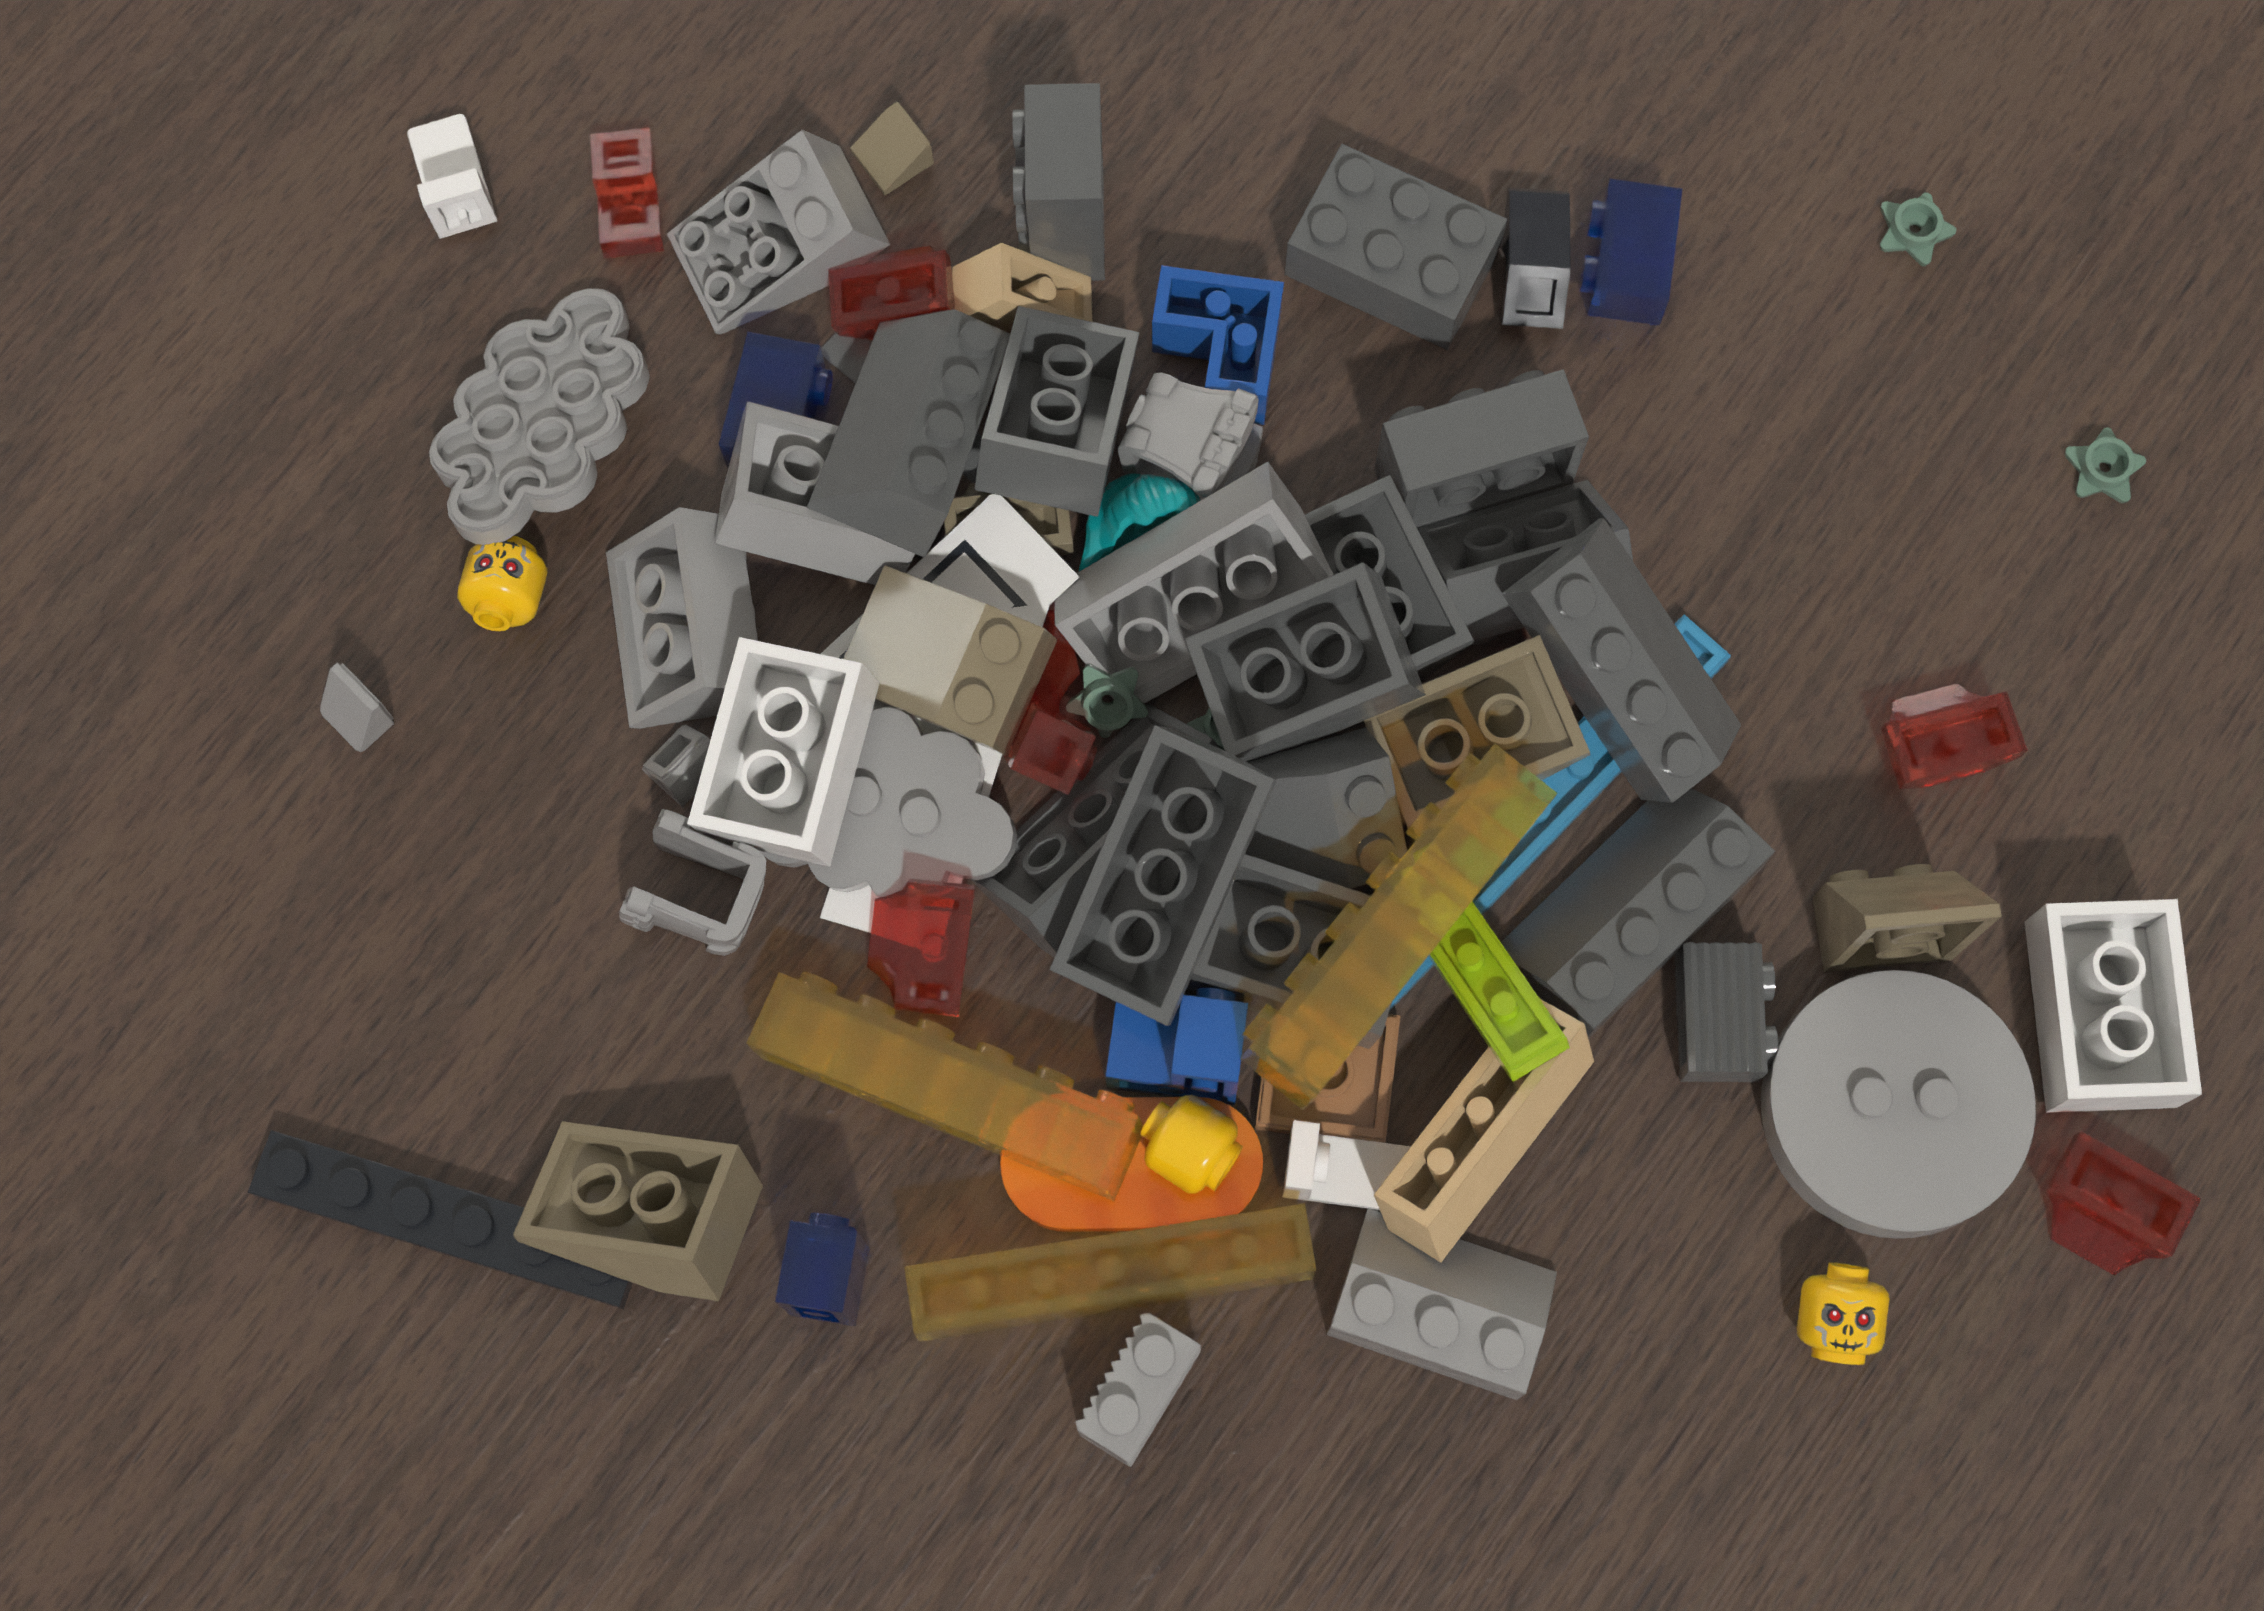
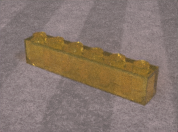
[1240,744,1558,1110]
[746,972,1143,1201]
[904,1203,1316,1342]

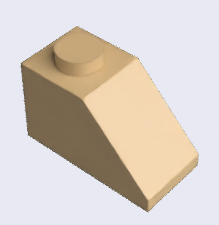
[952,243,1092,334]

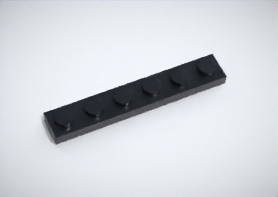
[248,1130,633,1310]

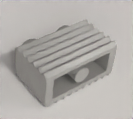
[1076,1313,1201,1467]

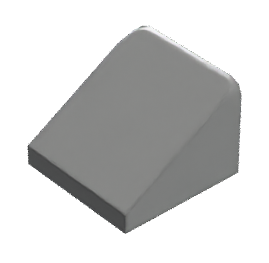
[320,663,395,752]

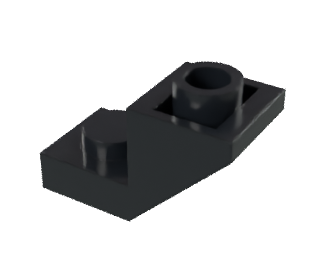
[1499,188,1571,329]

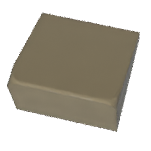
[850,102,934,196]

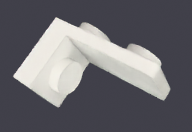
[407,114,498,239]
[1283,1120,1411,1210]

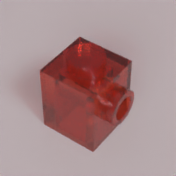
[1004,700,1097,795]

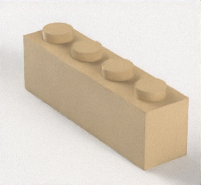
[1374,999,1594,1263]

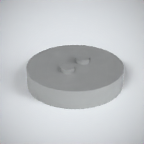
[1761,970,2036,1239]

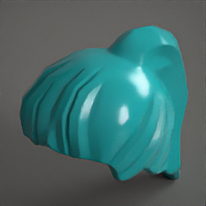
[1079,473,1201,572]

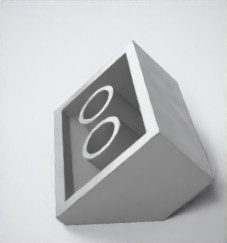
[715,401,915,585]
[606,507,758,729]
[1327,1209,1557,1400]

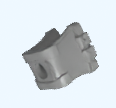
[1118,372,1263,500]
[619,809,766,956]

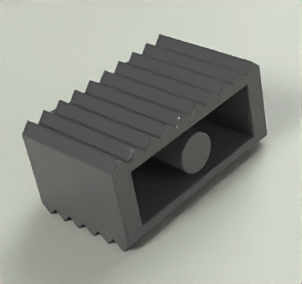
[1674,942,1778,1082]

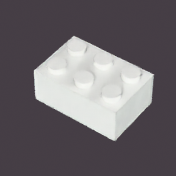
[687,637,880,867]
[2025,899,2202,1112]

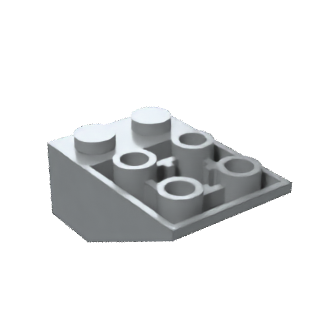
[667,130,890,335]

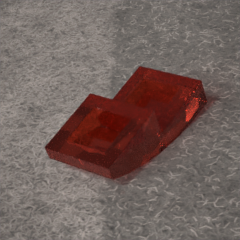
[590,127,664,259]

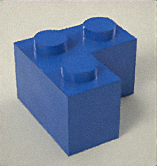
[1152,265,1284,425]
[1106,988,1248,1105]

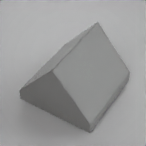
[642,725,710,807]

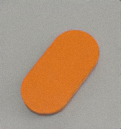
[1000,1097,1263,1232]

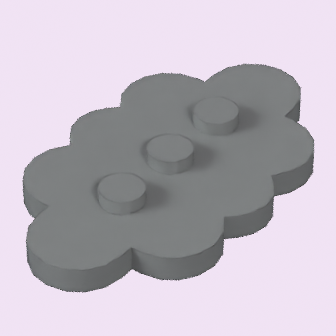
[429,289,650,545]
[760,707,1017,909]

